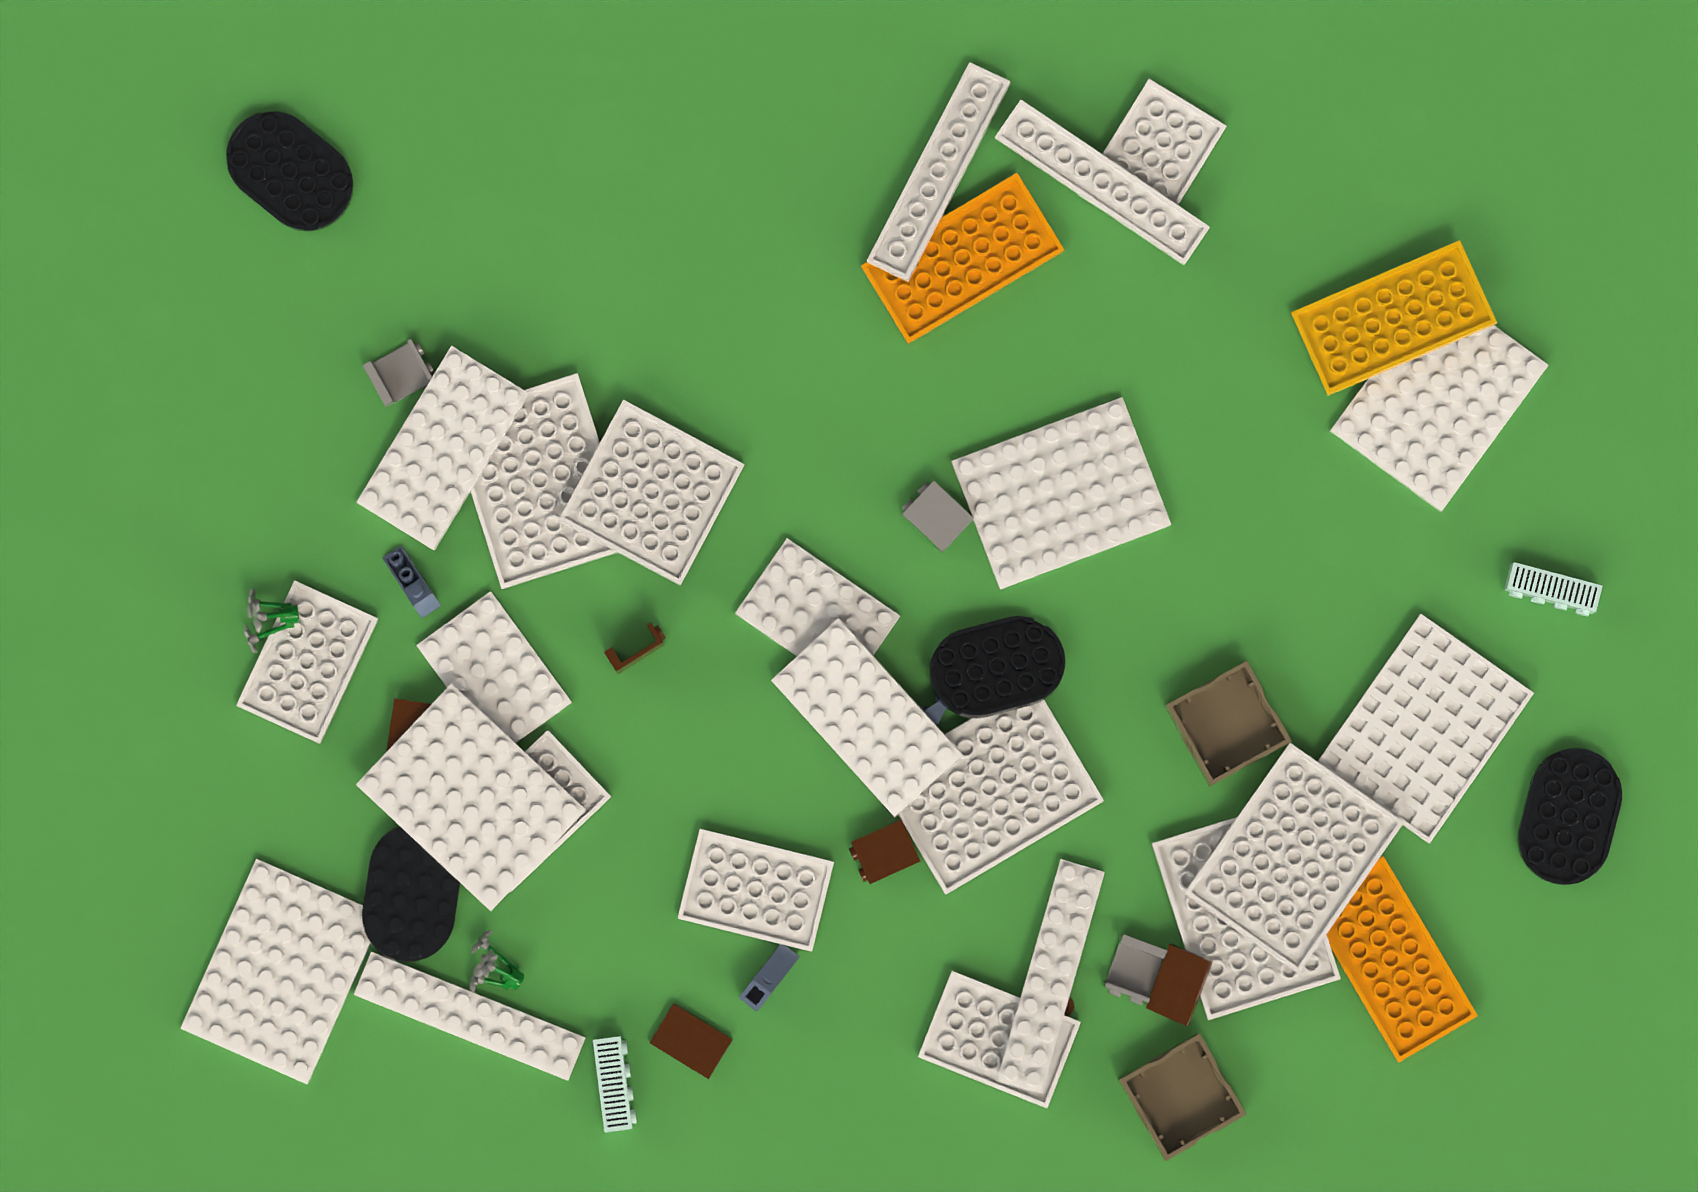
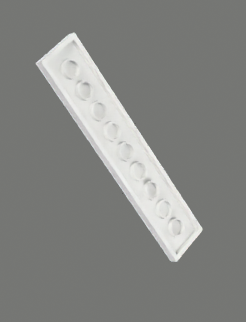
[867,62,1010,282]
[995,100,1210,266]
[997,859,1105,1094]
[354,952,586,1081]

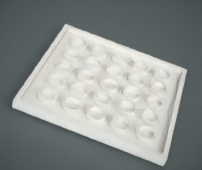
[558,400,745,586]

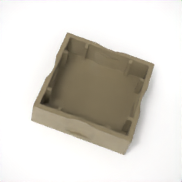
[1165,661,1292,786]
[1118,1033,1246,1161]

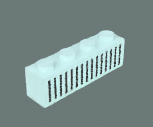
[1504,562,1603,616]
[593,1036,637,1132]

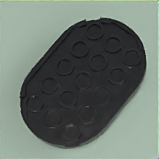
[226,111,353,231]
[929,616,1065,718]
[1517,748,1622,885]
[362,826,460,962]

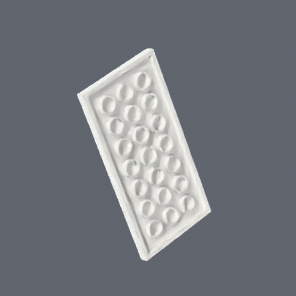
[356,346,530,550]
[771,618,963,817]

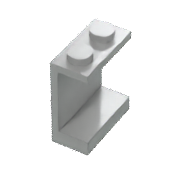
[363,339,435,408]
[902,481,974,553]
[1104,934,1167,1005]

